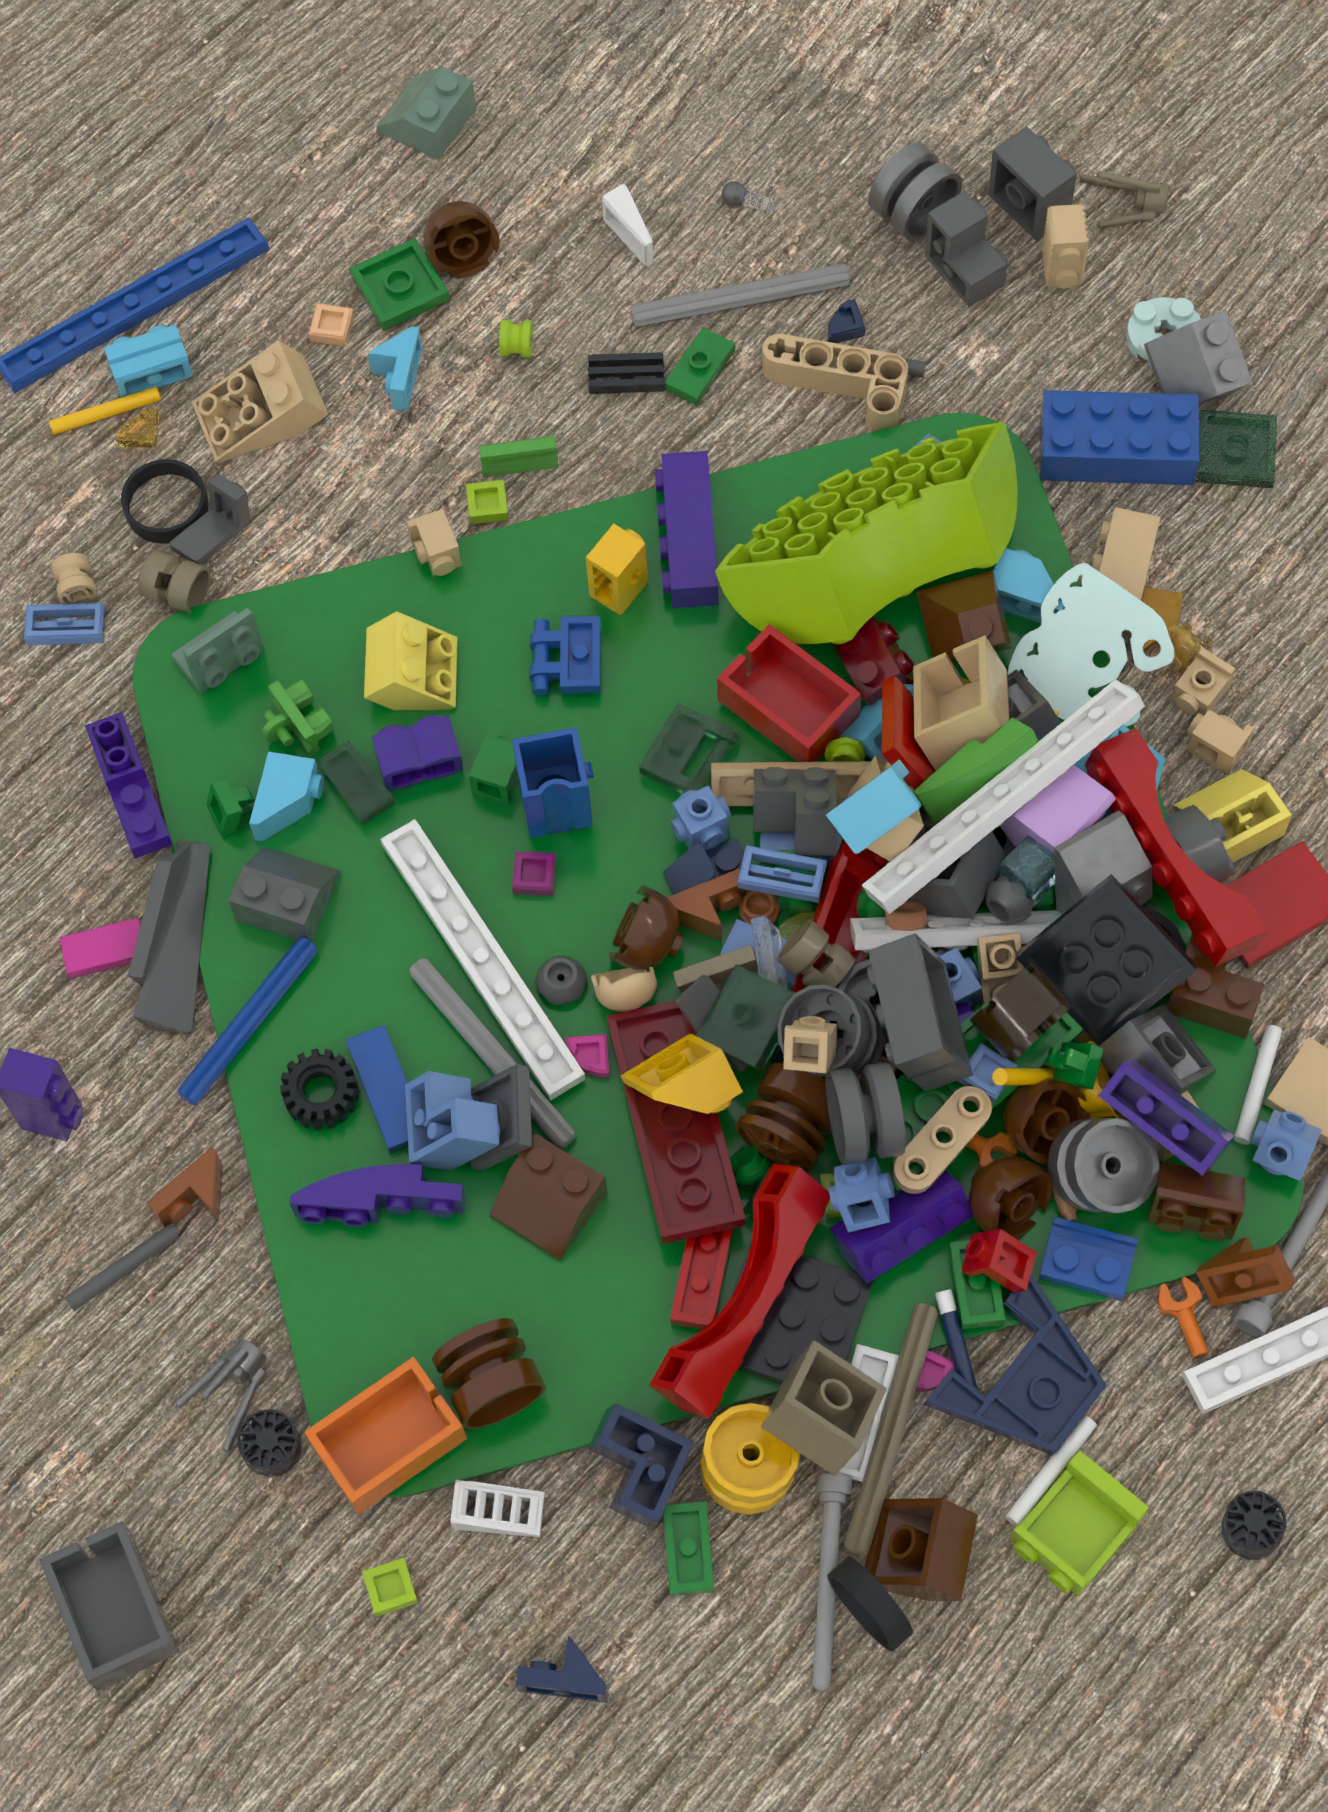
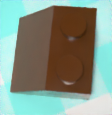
[490,1133,608,1261]
[865,1498,978,1602]

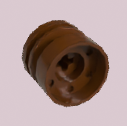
[736,1063,832,1172]
[432,1318,546,1429]

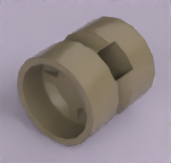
[138,549,210,614]
[776,919,855,987]

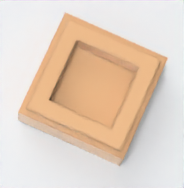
[309,303,355,347]

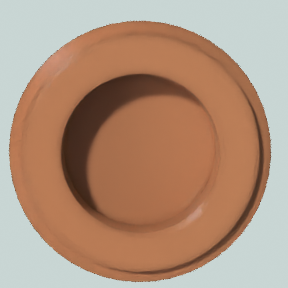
[885,900,927,931]

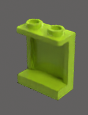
[1010,1450,1150,1597]

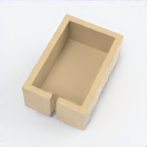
[913,635,1009,771]

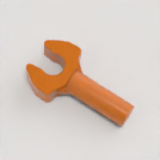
[966,1132,1017,1169]
[1157,1277,1209,1359]

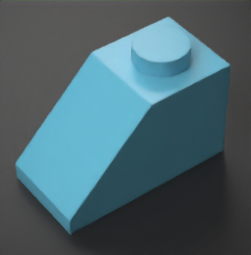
[994,548,1064,623]
[249,752,324,841]

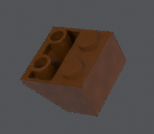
[1147,1161,1245,1241]

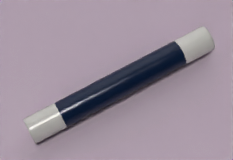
[935,1289,978,1390]

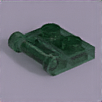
[639,703,741,794]

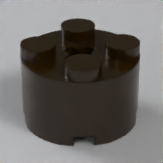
[970,962,1071,1062]

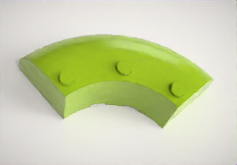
[715,422,1018,644]

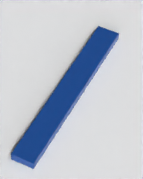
[0,217,270,393]

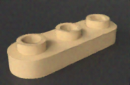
[892,1086,992,1194]

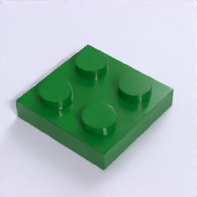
[349,238,450,331]

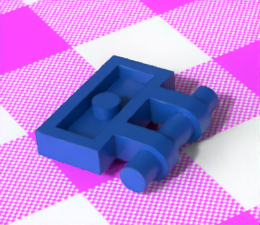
[529,616,601,696]

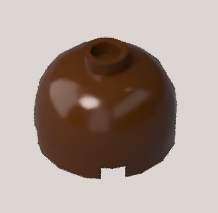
[423,200,499,278]
[609,885,684,970]
[1003,1078,1090,1164]
[968,1156,1053,1240]

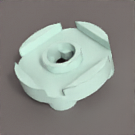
[1126,297,1201,367]

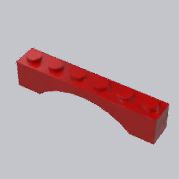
[1084,728,1269,967]
[649,1164,830,1418]

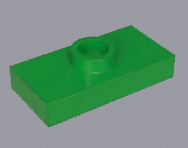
[664,327,735,406]

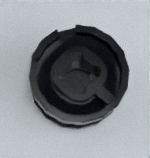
[237,1409,302,1477]
[1221,1491,1287,1560]

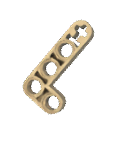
[762,334,908,432]

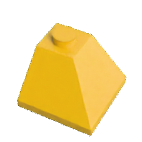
[621,1033,743,1114]

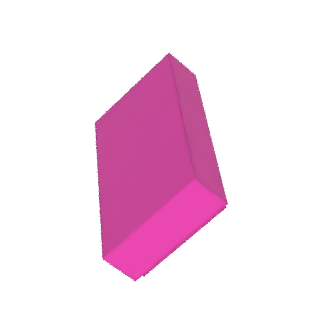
[59,917,141,979]

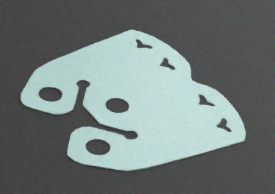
[1007,563,1174,726]

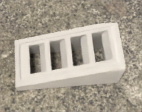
[602,184,653,267]
[451,1480,545,1537]

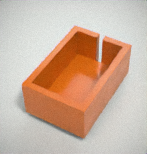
[304,1356,467,1515]

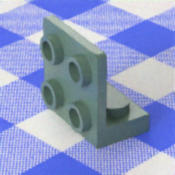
[171,608,264,694]

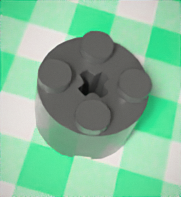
[1162,805,1235,893]

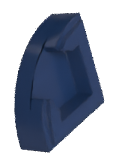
[828,298,866,343]

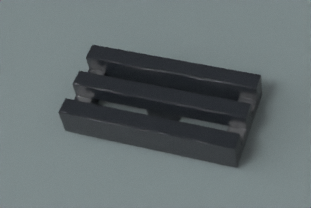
[588,352,664,394]

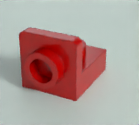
[962,1229,1037,1293]

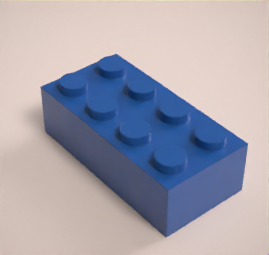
[1040,390,1199,485]

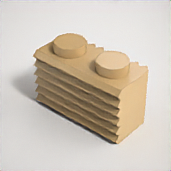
[1042,204,1089,289]

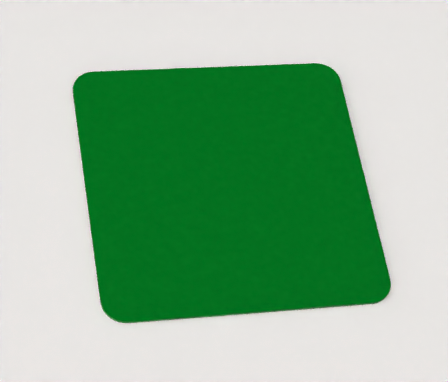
[133,413,1303,1498]

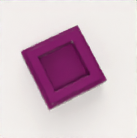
[512,851,556,896]

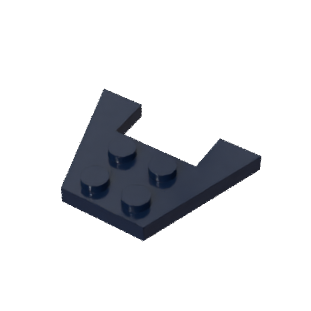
[923,1273,1107,1455]

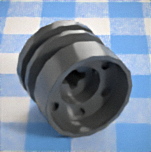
[777,984,886,1078]

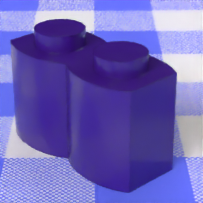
[372,715,463,790]

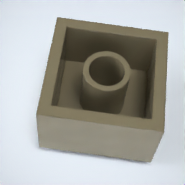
[761,1340,887,1476]

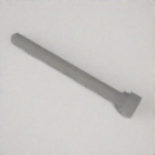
[1233,1169,1328,1338]
[812,1473,852,1691]

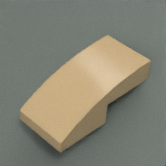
[977,932,1024,1006]

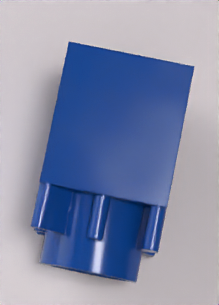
[512,727,594,838]

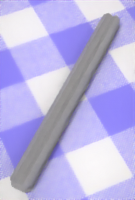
[631,264,850,327]
[409,958,575,1149]

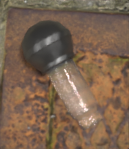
[721,181,777,213]

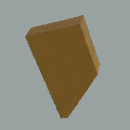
[1142,587,1183,654]

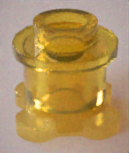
[1168,623,1213,676]

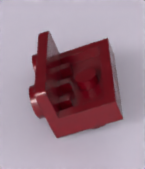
[833,616,915,706]

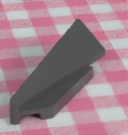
[128,840,210,1034]

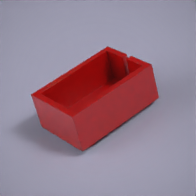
[717,624,861,762]

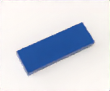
[345,1025,408,1153]

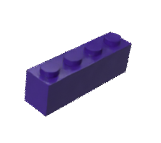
[655,451,719,608]

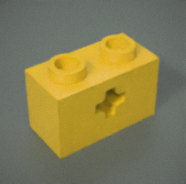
[585,524,648,616]

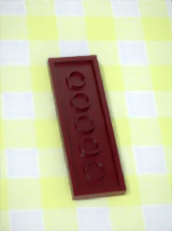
[607,1001,746,1244]

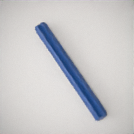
[178,936,317,1105]

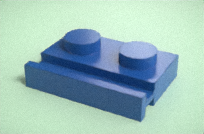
[1039,1217,1138,1301]

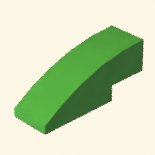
[913,717,1039,822]

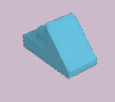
[368,326,423,411]

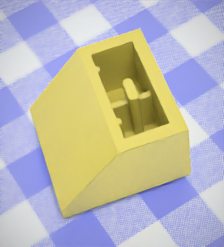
[364,611,457,710]
[1173,769,1292,863]

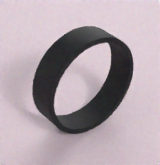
[121,459,209,544]
[827,1556,913,1652]

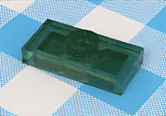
[316,740,395,825]

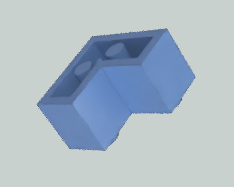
[405,1071,500,1171]

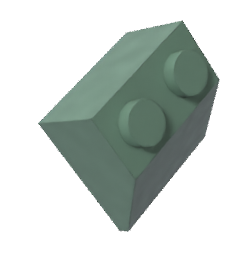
[376,67,476,160]

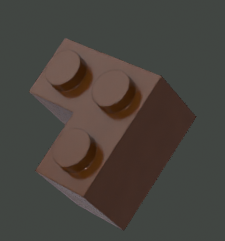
[1168,933,1264,1039]

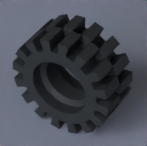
[280,1049,359,1131]

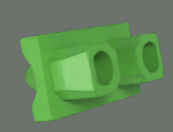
[262,679,334,757]

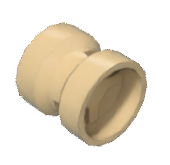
[51,553,97,604]

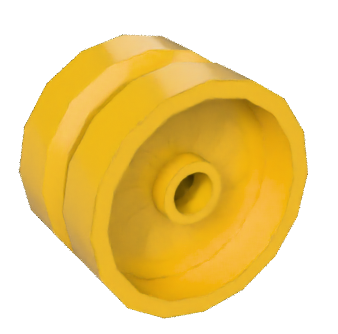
[699,1403,800,1515]

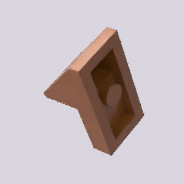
[667,868,746,940]
[147,1147,223,1227]
[1196,1237,1295,1307]

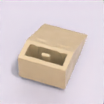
[192,340,329,463]

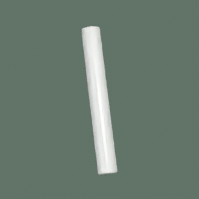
[1234,1025,1282,1145]
[1005,1415,1097,1526]

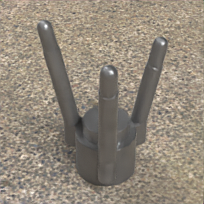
[175,1338,267,1452]

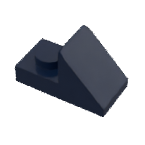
[663,838,754,895]
[516,1636,609,1703]

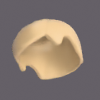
[591,967,657,1012]

